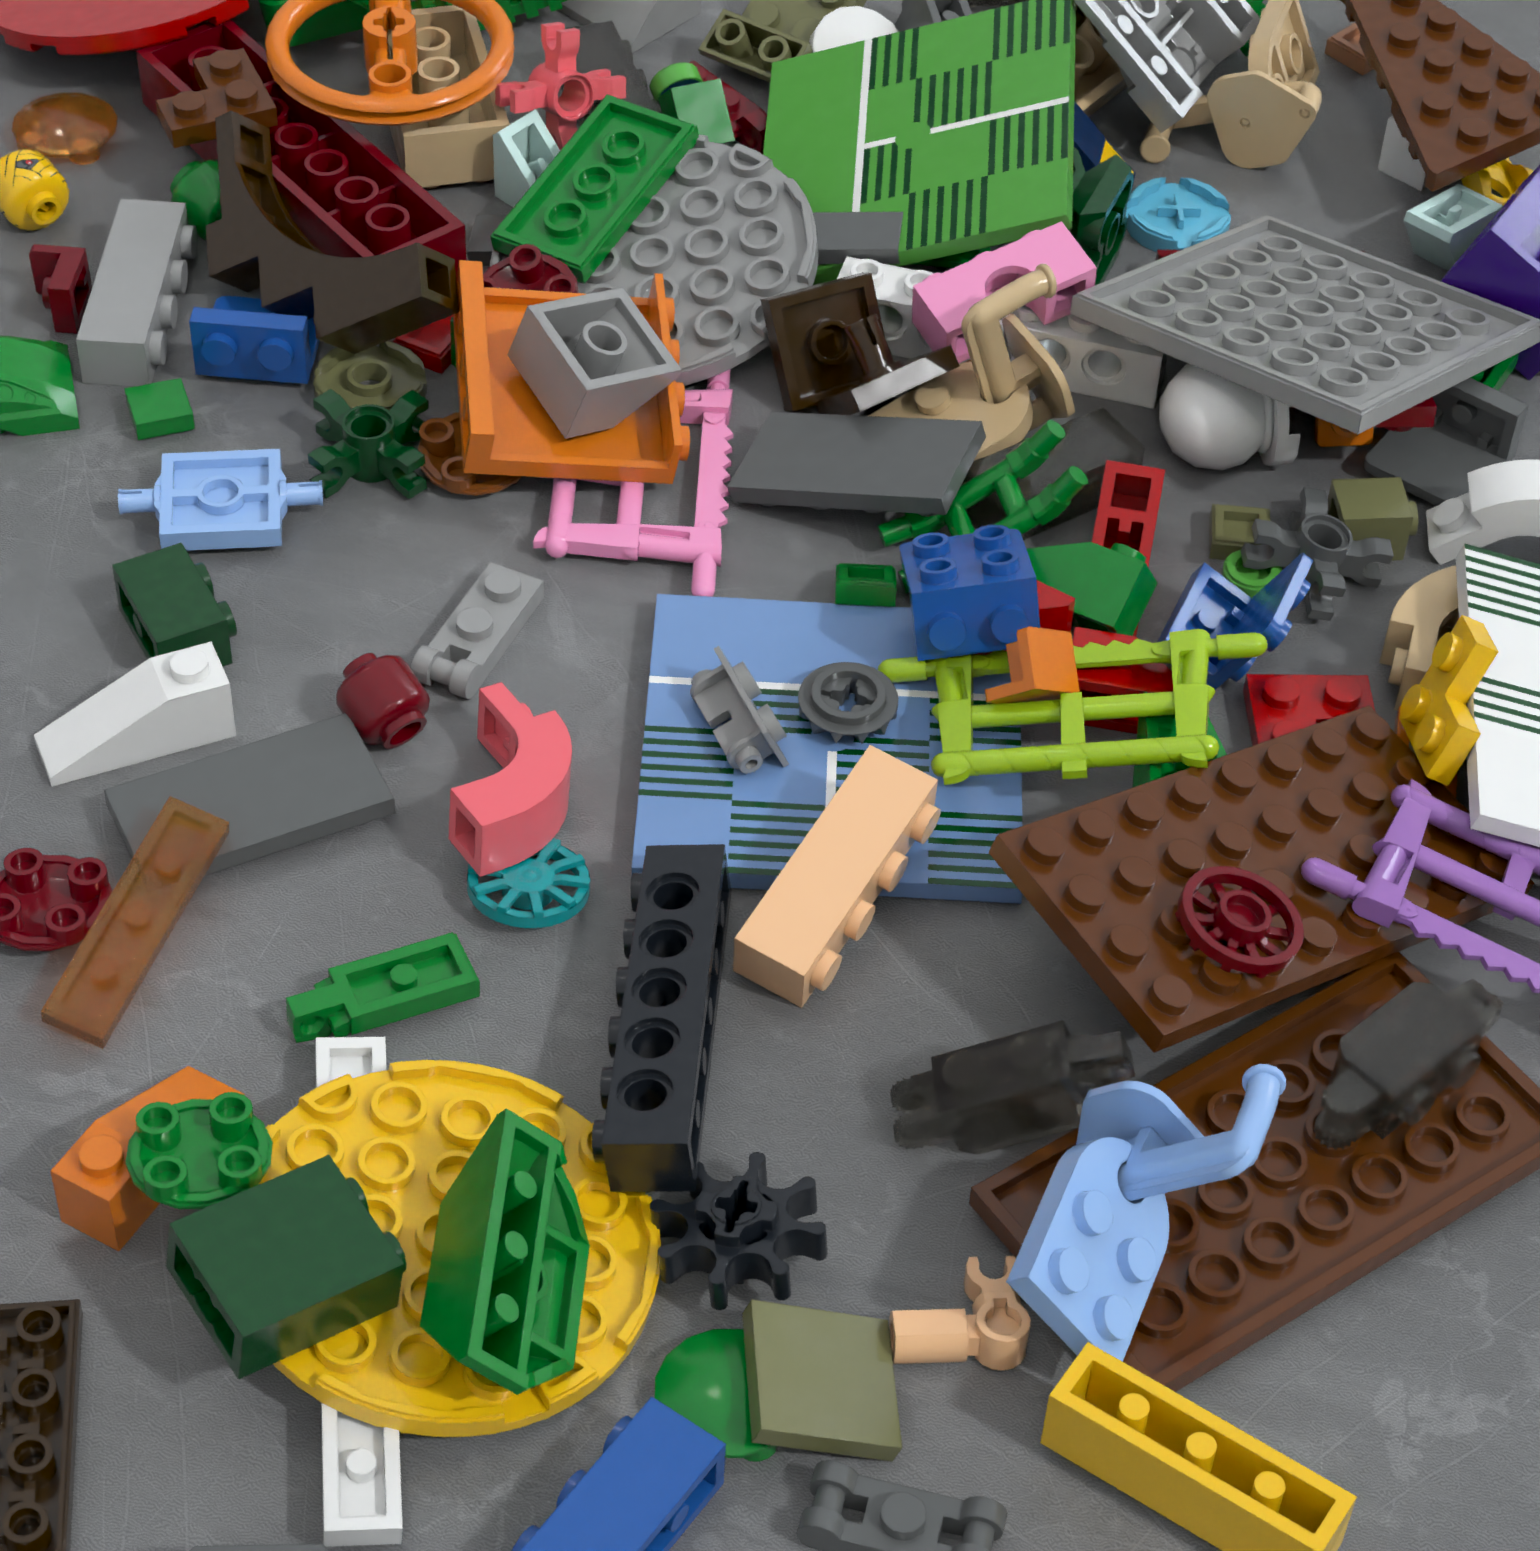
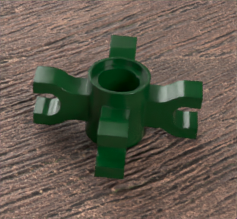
[308,389,429,499]

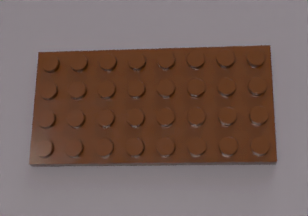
[988,705,1535,1053]
[969,952,1540,1392]

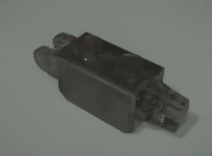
[1313,979,1504,1150]
[890,1020,1136,1155]

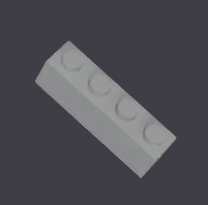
[76,199,198,387]

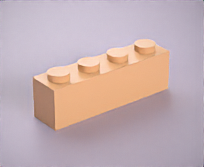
[733,745,941,1008]

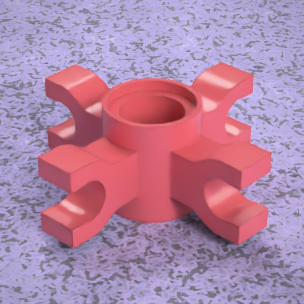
[495,22,626,150]

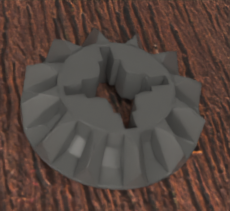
[798,662,898,744]

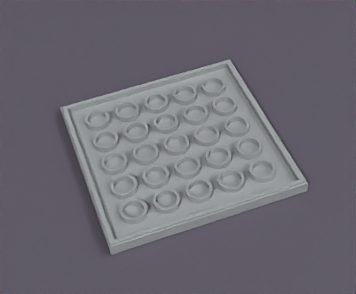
[1070,215,1540,434]

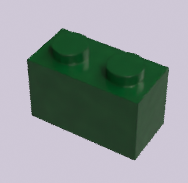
[112,542,237,667]

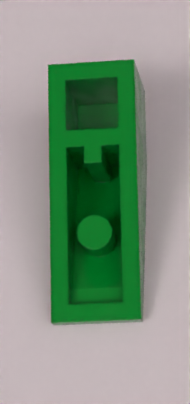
[1026,542,1158,636]

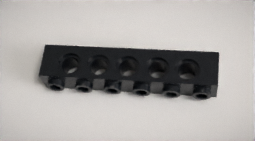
[592,844,732,1192]

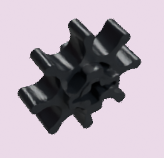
[650,1152,828,1310]

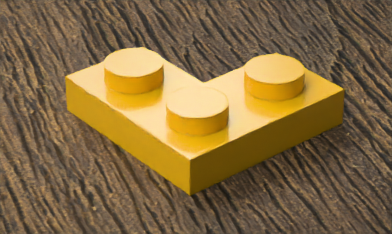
[1399,615,1499,786]

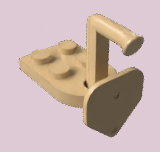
[1140,0,1322,169]
[869,264,1075,478]

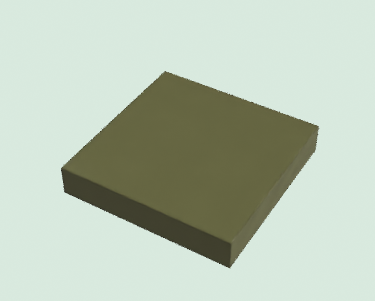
[742,1299,902,1461]

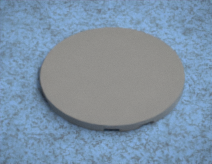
[490,135,819,385]

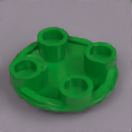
[126,1092,273,1209]
[655,1329,779,1462]

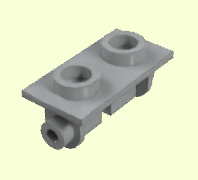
[690,646,789,774]

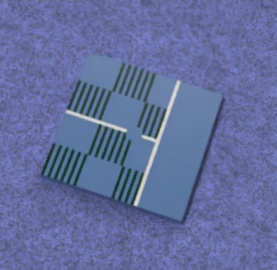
[632,594,1023,904]

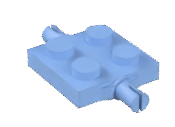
[118,449,323,551]

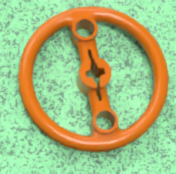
[265,0,515,126]

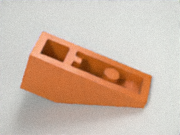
[50,1066,245,1252]

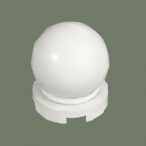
[1159,363,1300,470]

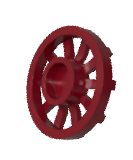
[1175,866,1304,978]

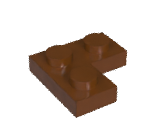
[156,48,278,148]

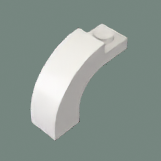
[1426,459,1540,565]

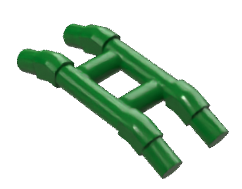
[877,420,1088,594]

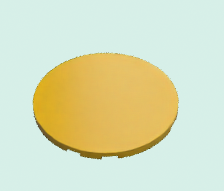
[259,1060,661,1437]

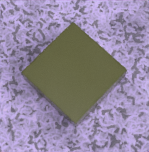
[1209,504,1270,560]

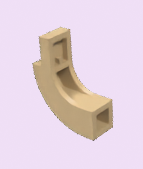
[1379,565,1459,711]

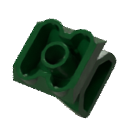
[1069,147,1134,285]

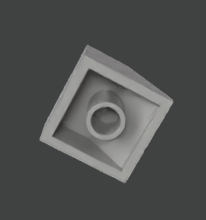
[507,287,682,439]

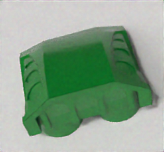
[0,336,80,436]

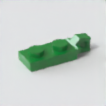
[286,932,480,1043]

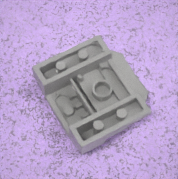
[1074,0,1261,133]

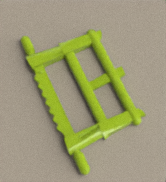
[877,629,1268,785]

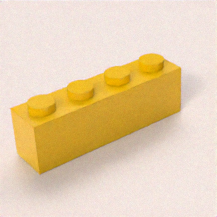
[1040,1342,1357,1551]

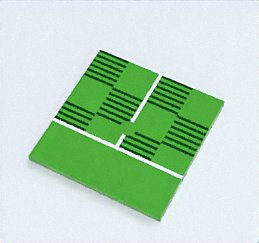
[763,0,1076,285]

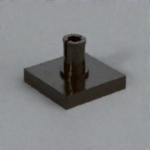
[760,272,885,412]
[814,314,960,415]

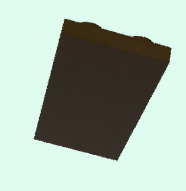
[0,1299,83,1551]

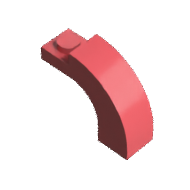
[448,682,572,877]

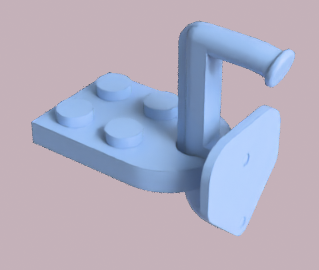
[1006,1064,1286,1362]

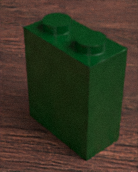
[166,1155,406,1380]

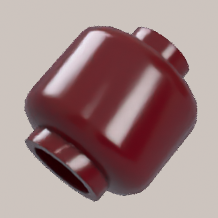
[336,653,430,749]

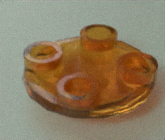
[12,92,118,165]

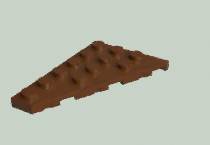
[1339,0,1540,192]

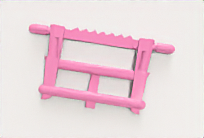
[533,369,734,597]

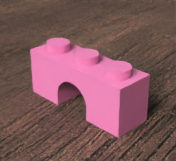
[912,221,1097,363]

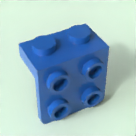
[189,296,320,384]
[899,525,1040,661]
[1157,553,1313,690]

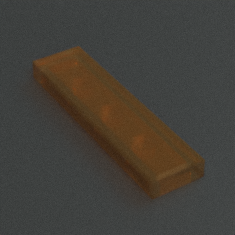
[41,796,229,1049]

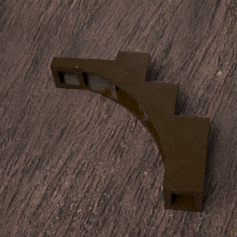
[206,110,459,354]

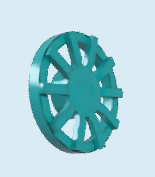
[467,838,590,928]

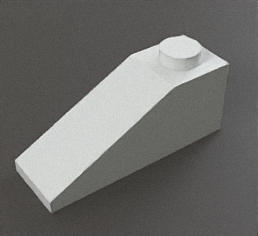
[34,641,236,787]

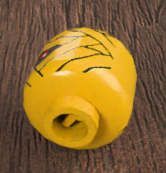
[0,149,69,231]

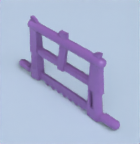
[1301,779,1540,993]

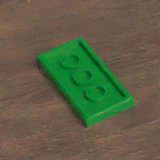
[490,95,699,284]

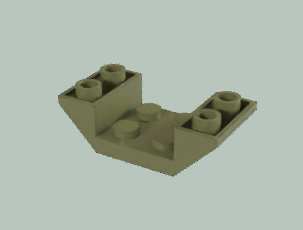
[698,0,867,82]

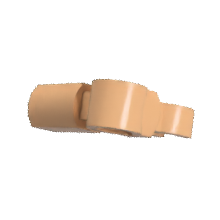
[889,1256,1031,1371]

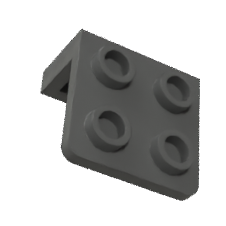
[1364,378,1529,506]

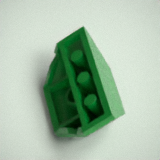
[420,1108,590,1395]

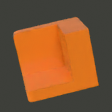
[985,626,1080,704]

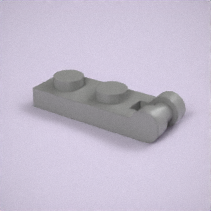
[411,562,544,699]

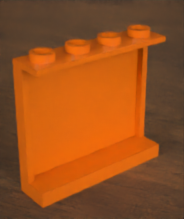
[453,260,690,484]

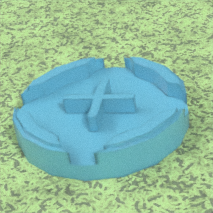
[1125,177,1231,252]

